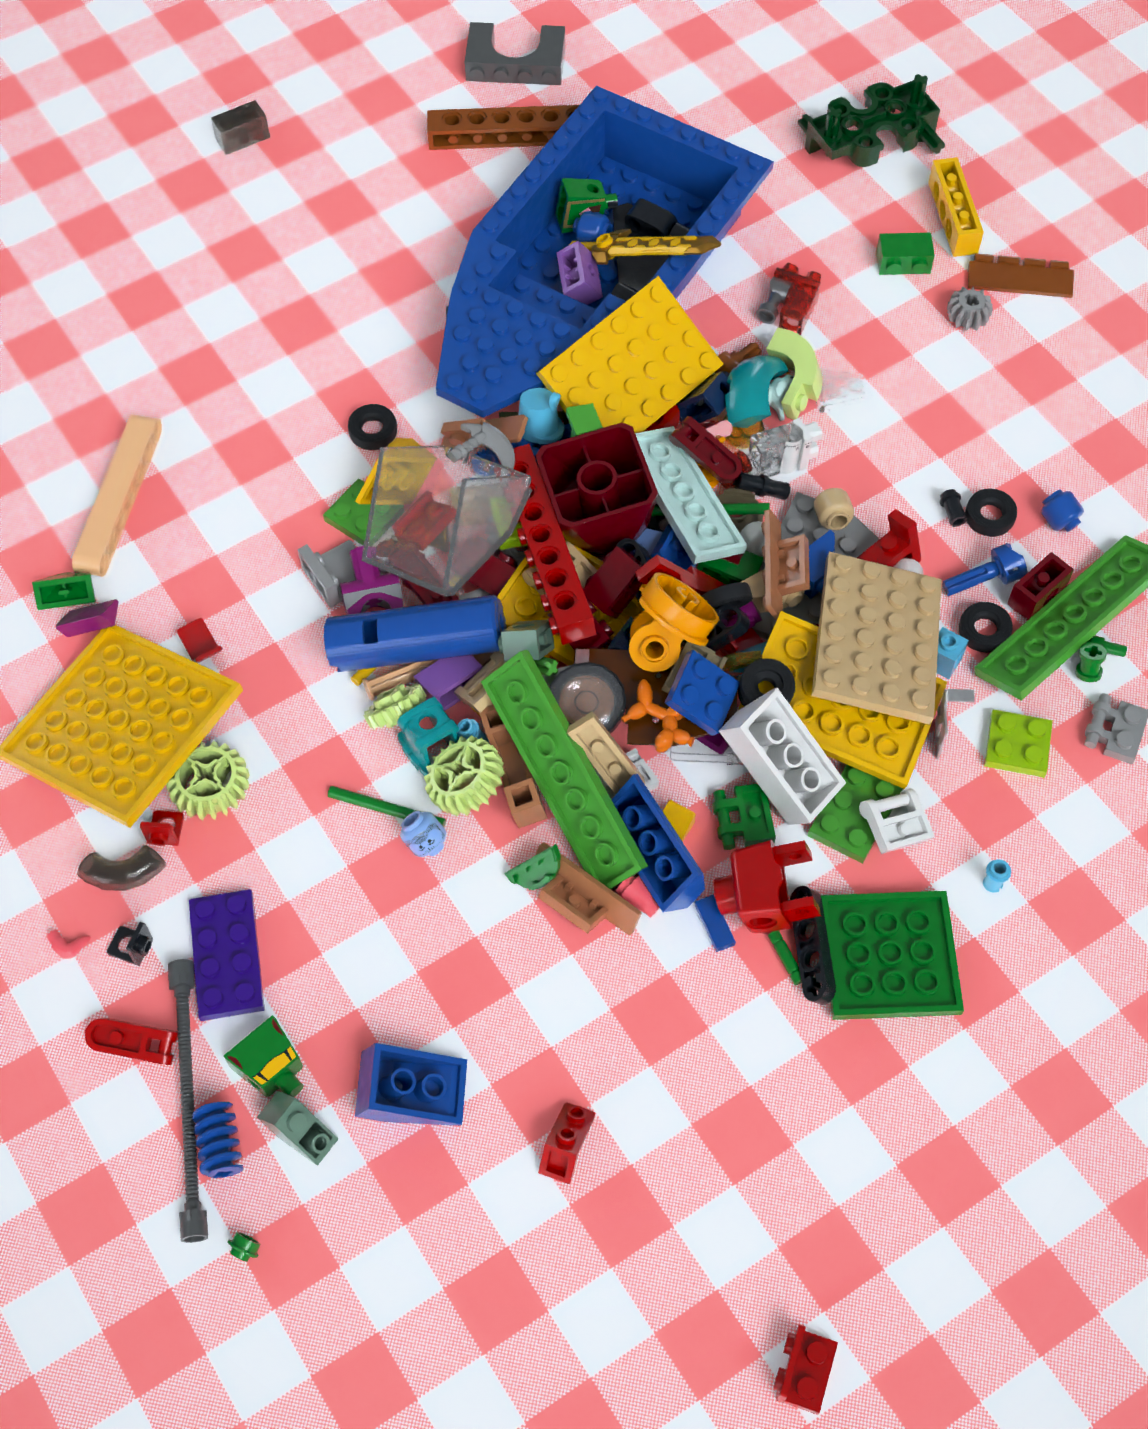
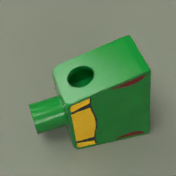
[223,1015,304,1097]

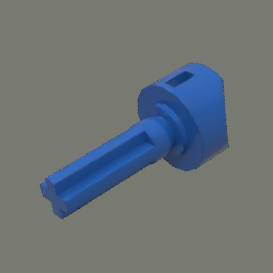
[942,543,1028,597]

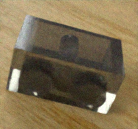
[211,100,270,155]

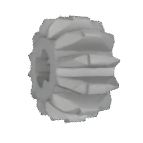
[947,286,993,331]

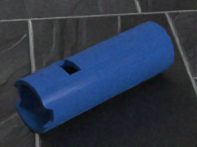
[324,595,507,672]

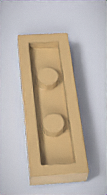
[567,711,645,794]

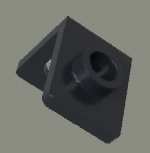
[107,922,153,966]

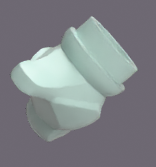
[768,372,794,421]

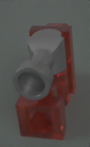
[756,262,821,335]

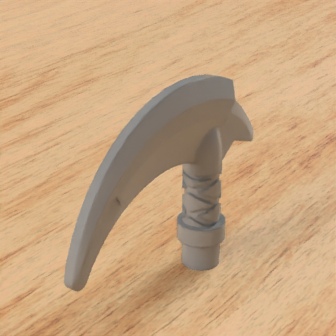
[448,422,515,483]

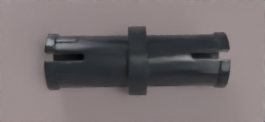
[733,471,791,500]

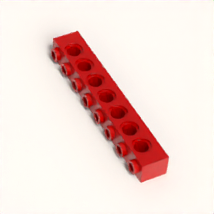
[495,444,597,645]

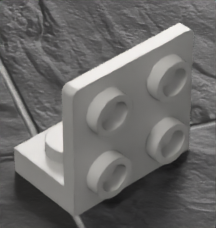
[297,540,356,608]

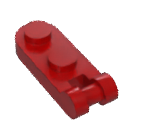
[85,1018,178,1065]

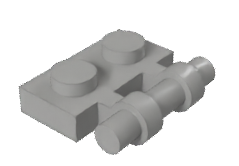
[1084,693,1148,764]

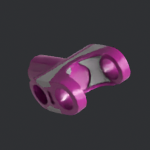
[340,545,403,615]

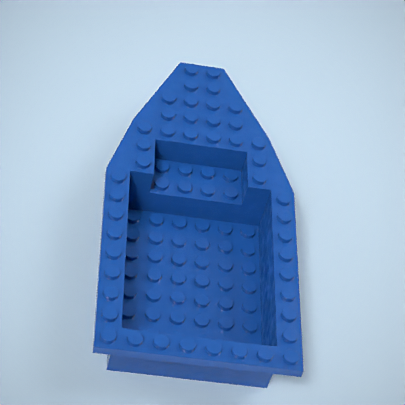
[436,85,774,418]

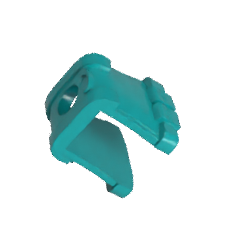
[397,697,460,776]

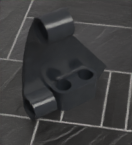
[611,199,691,301]

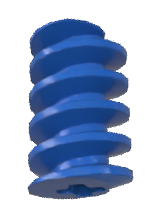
[192,1102,244,1179]

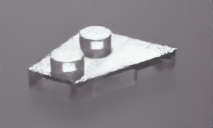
[815,368,873,413]

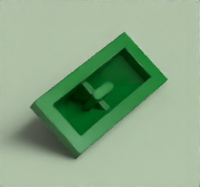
[32,572,96,610]

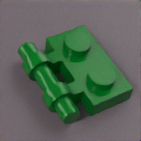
[712,784,776,850]

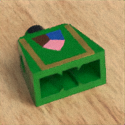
[555,178,618,233]

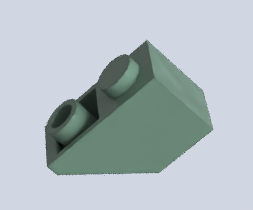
[256,1091,339,1166]

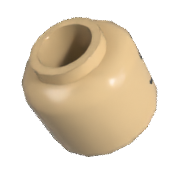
[814,488,854,530]

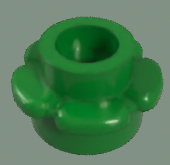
[227,1231,261,1262]

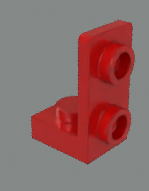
[538,1102,595,1185]

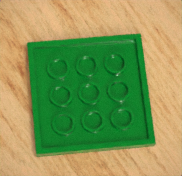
[821,891,964,1020]

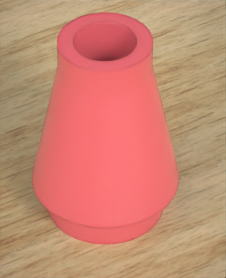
[615,875,659,918]

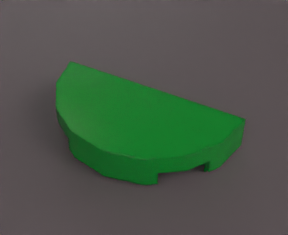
[504,844,561,890]

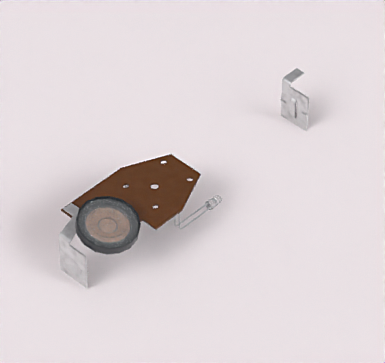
[542,648,975,765]

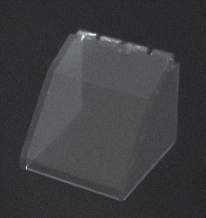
[361,445,532,597]

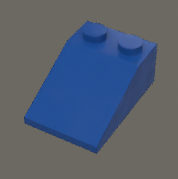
[355,1043,468,1126]

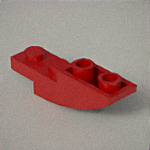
[635,555,726,595]

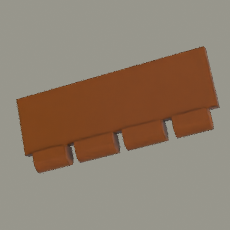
[968,253,1074,298]

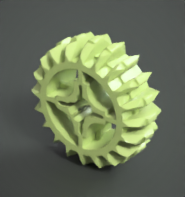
[424,735,505,816]
[166,740,250,821]

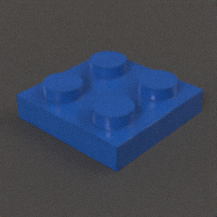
[665,650,740,736]

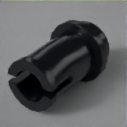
[939,489,967,527]

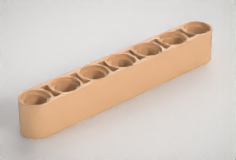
[72,414,162,577]

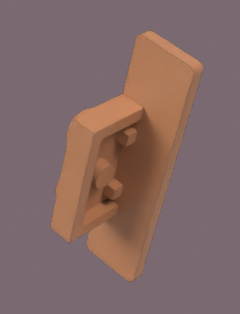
[440,415,528,451]
[761,509,810,621]
[536,842,642,935]

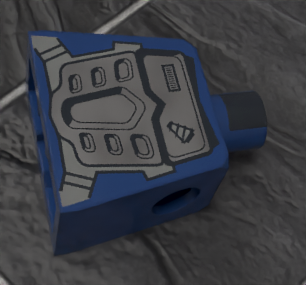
[677,371,730,423]

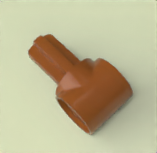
[714,342,762,374]

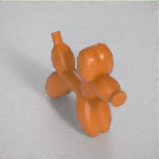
[621,679,695,753]

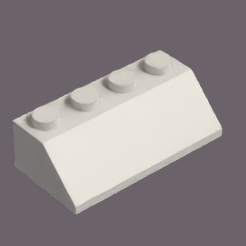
[719,688,846,825]

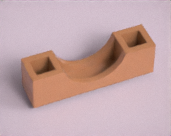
[479,705,548,828]

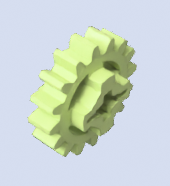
[363,683,427,729]

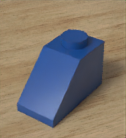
[804,530,835,599]

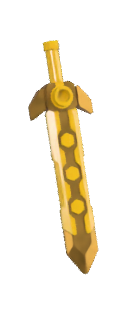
[569,229,722,265]

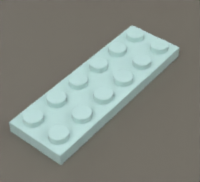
[635,426,747,564]

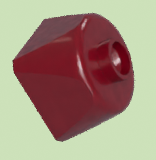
[536,422,658,553]

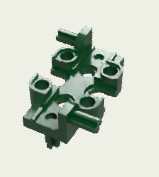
[798,74,945,167]

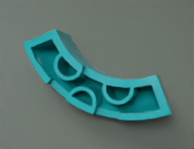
[725,355,789,428]

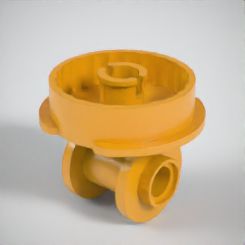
[629,572,719,672]

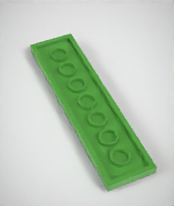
[974,535,1148,701]
[481,650,648,890]

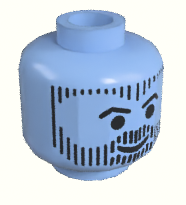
[400,811,447,857]

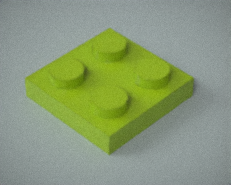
[984,709,1053,778]

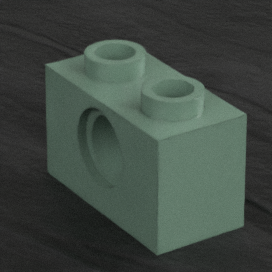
[498,620,555,662]

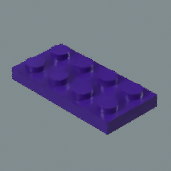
[189,889,265,1021]

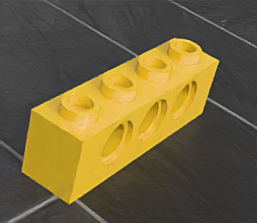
[928,157,984,257]

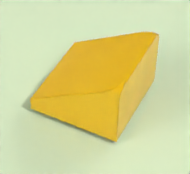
[663,800,696,842]

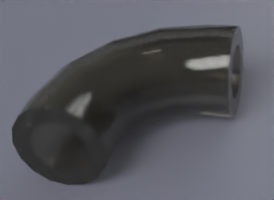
[77,845,167,891]

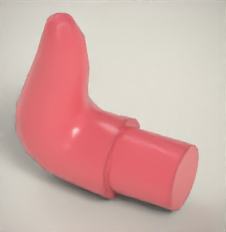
[47,930,91,959]

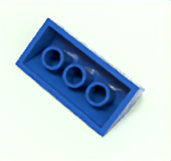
[611,774,705,913]

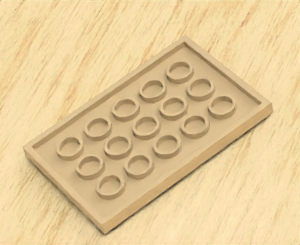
[811,551,942,725]

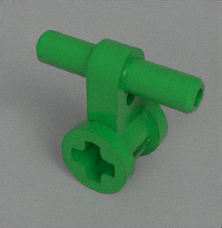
[1075,635,1128,682]

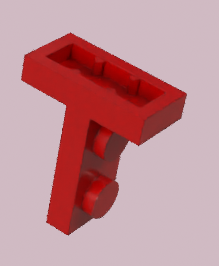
[857,509,922,567]

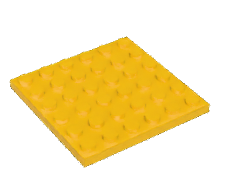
[0,625,243,828]

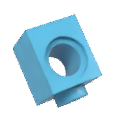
[937,627,969,679]

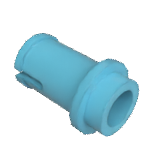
[457,718,490,744]
[983,859,1012,893]

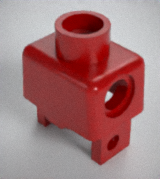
[714,840,821,933]

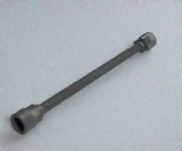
[168,959,208,1243]

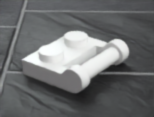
[859,788,935,854]

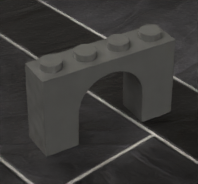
[464,22,566,85]

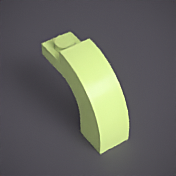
[766,327,823,420]

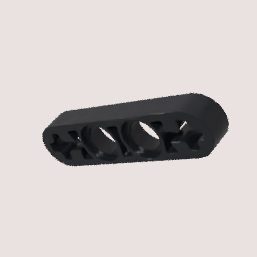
[790,885,836,1005]

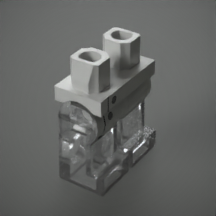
[746,418,823,478]

